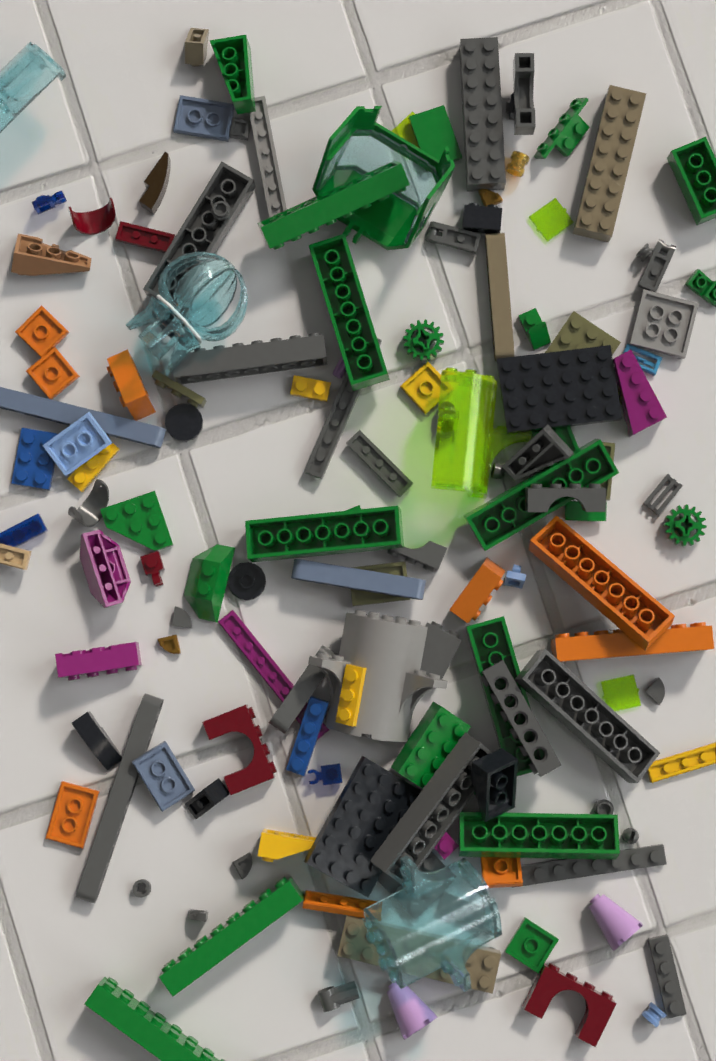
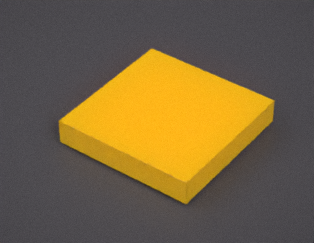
[400,362,453,415]

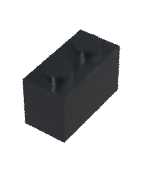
[462,203,502,234]

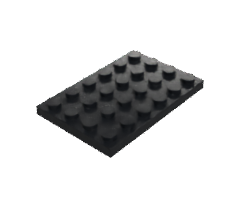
[496,345,622,434]
[303,756,421,898]

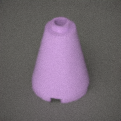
[589,894,643,951]
[387,980,438,1040]

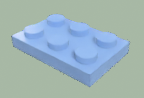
[42,412,112,476]

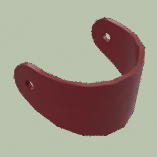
[69,197,116,235]

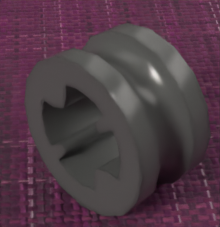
[636,243,654,262]
[133,879,151,898]

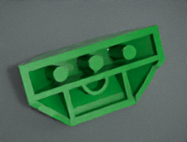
[184,544,235,623]

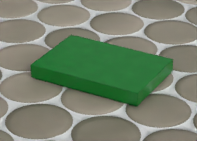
[408,105,462,170]

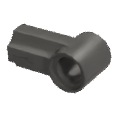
[317,981,360,1012]

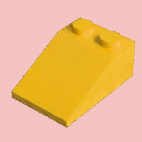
[258,829,317,862]

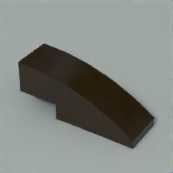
[139,152,170,215]

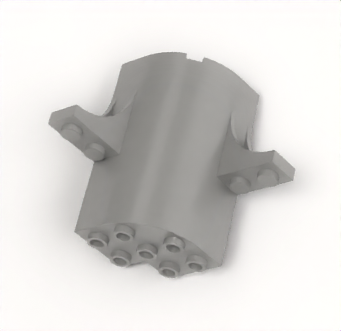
[308,610,448,742]

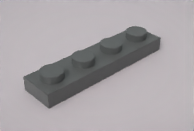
[346,430,413,497]
[648,934,687,1019]

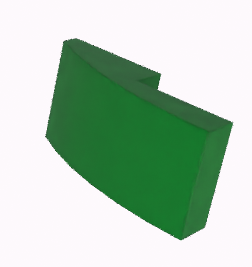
[685,269,716,307]
[565,501,607,521]

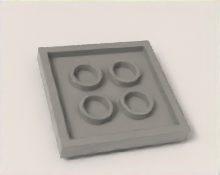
[629,289,699,359]

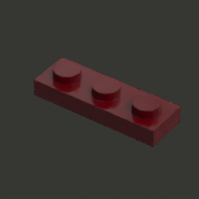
[115,221,175,253]

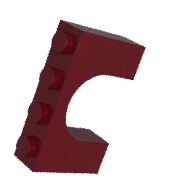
[202,704,277,795]
[522,963,617,1047]

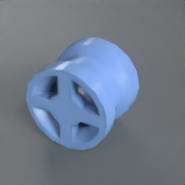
[642,1002,667,1027]

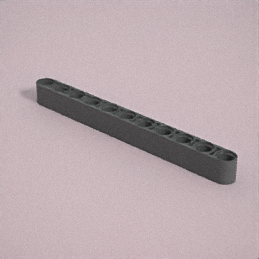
[76,693,164,904]

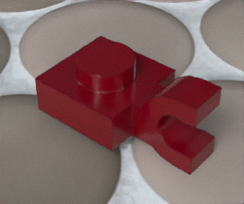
[140,551,165,587]

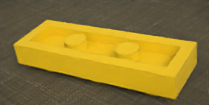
[67,443,120,492]
[335,664,367,727]

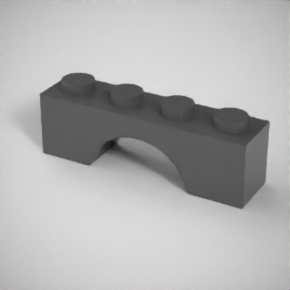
[513,53,536,135]
[525,483,606,512]
[387,541,447,572]

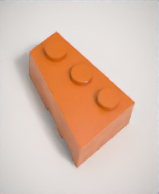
[107,349,156,421]
[450,558,505,623]

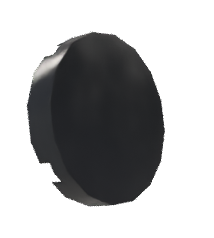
[165,403,203,442]
[228,562,266,601]

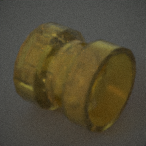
[506,151,530,177]

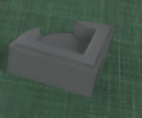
[172,606,192,628]
[645,677,665,705]
[232,852,252,879]
[188,909,208,922]

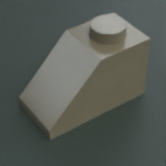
[185,28,209,67]

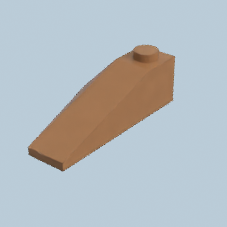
[11,234,92,276]

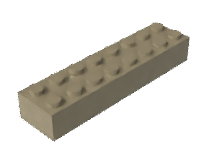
[572,85,646,242]
[337,915,501,994]

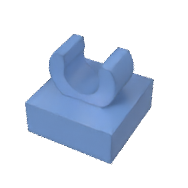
[503,564,526,589]

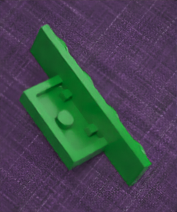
[534,98,590,159]

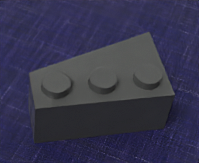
[502,424,574,480]

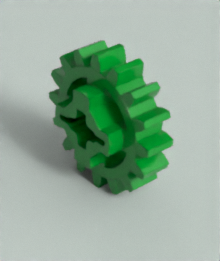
[403,319,444,362]
[663,504,707,547]

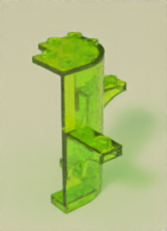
[431,368,532,499]

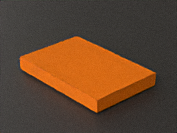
[45,781,100,849]

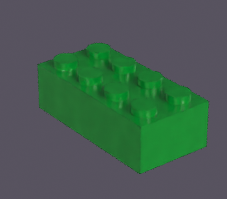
[667,137,716,225]
[391,702,471,789]

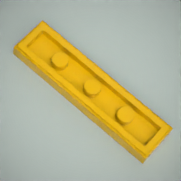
[647,742,716,783]

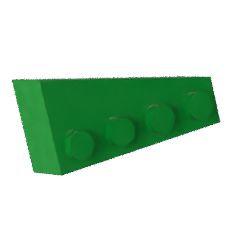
[210,35,256,114]

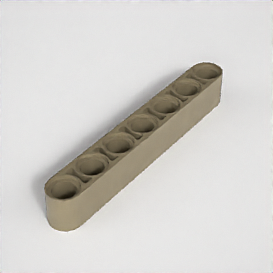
[485,233,514,361]

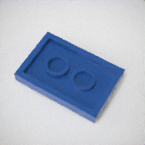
[11,428,58,490]

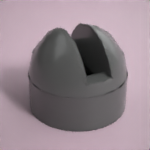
[491,463,506,479]
[622,828,639,844]

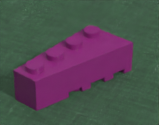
[613,350,667,437]
[55,642,142,681]

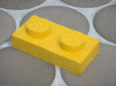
[290,375,331,402]

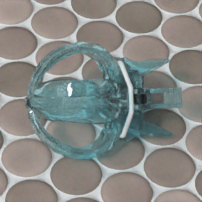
[126,252,248,372]

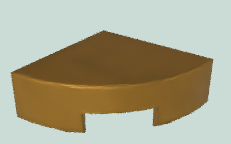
[478,189,503,207]
[158,635,181,654]

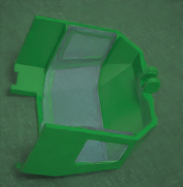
[312,106,455,250]

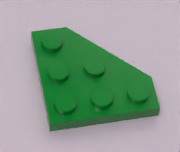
[100,491,173,551]

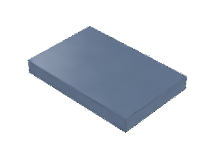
[173,95,235,142]
[131,741,195,812]

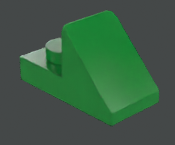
[518,308,551,351]

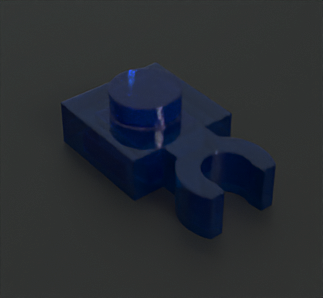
[32,191,67,214]
[308,763,343,785]

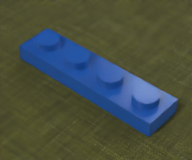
[286,696,330,776]

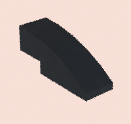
[72,711,122,770]

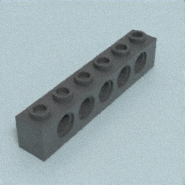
[480,660,561,777]

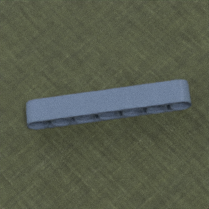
[291,559,426,600]

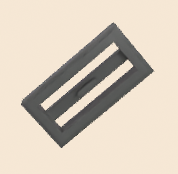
[643,474,683,515]

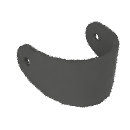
[68,479,109,527]

